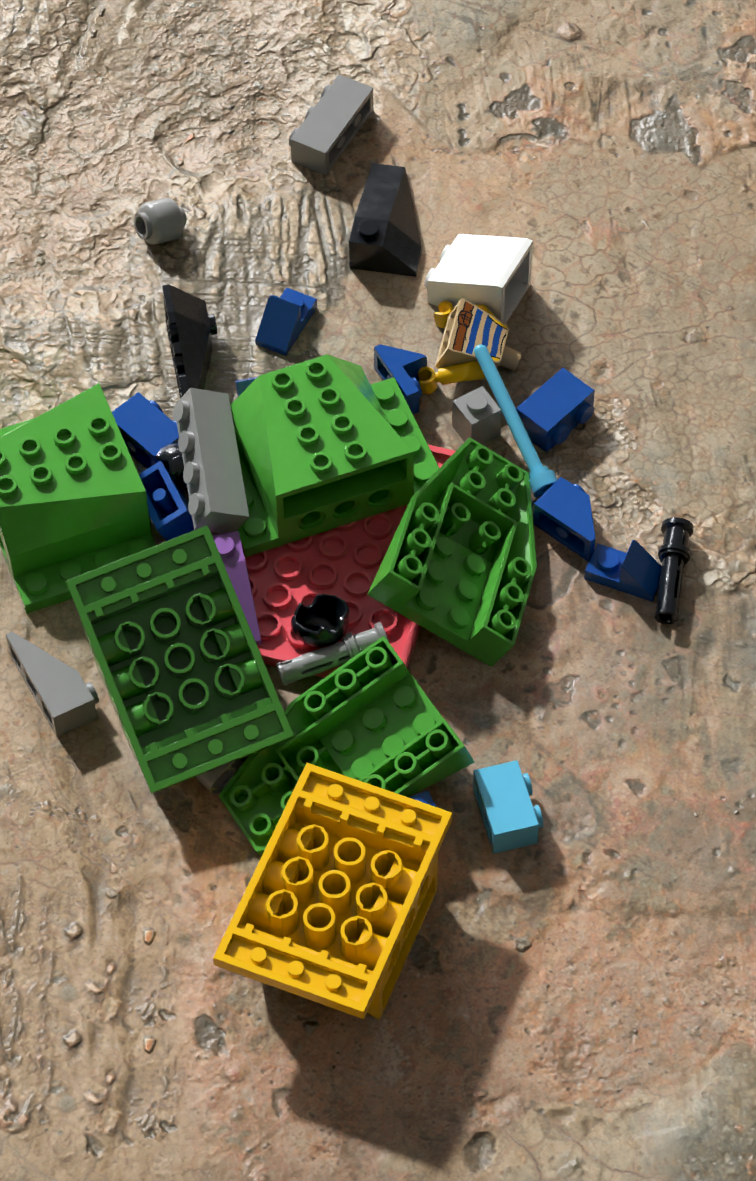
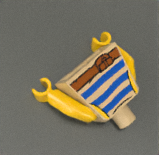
[418,298,522,394]

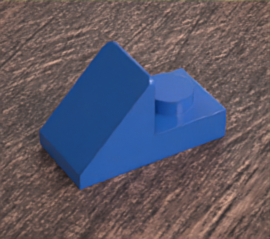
[255,287,317,356]
[374,344,427,414]
[584,540,662,602]

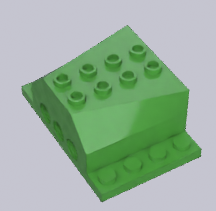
[230,354,439,557]
[0,383,156,614]
[66,525,294,794]

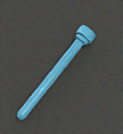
[474,344,558,497]

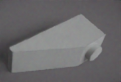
[6,632,99,737]

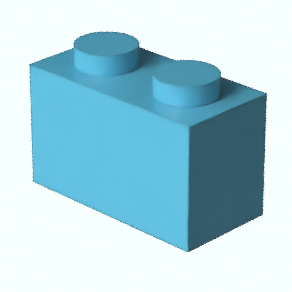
[473,760,543,854]

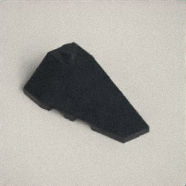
[349,163,422,277]
[162,284,217,399]

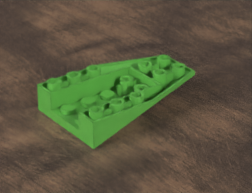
[367,437,537,667]
[218,636,475,855]

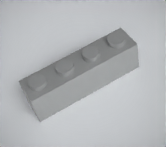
[173,388,249,534]

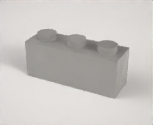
[289,74,374,175]

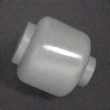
[134,198,187,245]

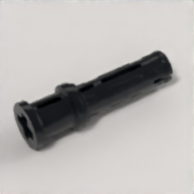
[654,517,694,624]

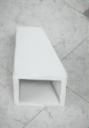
[424,234,533,323]

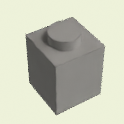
[452,386,502,444]

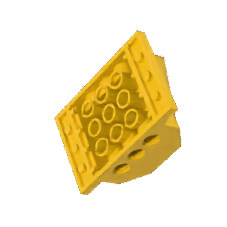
[213,763,452,1021]

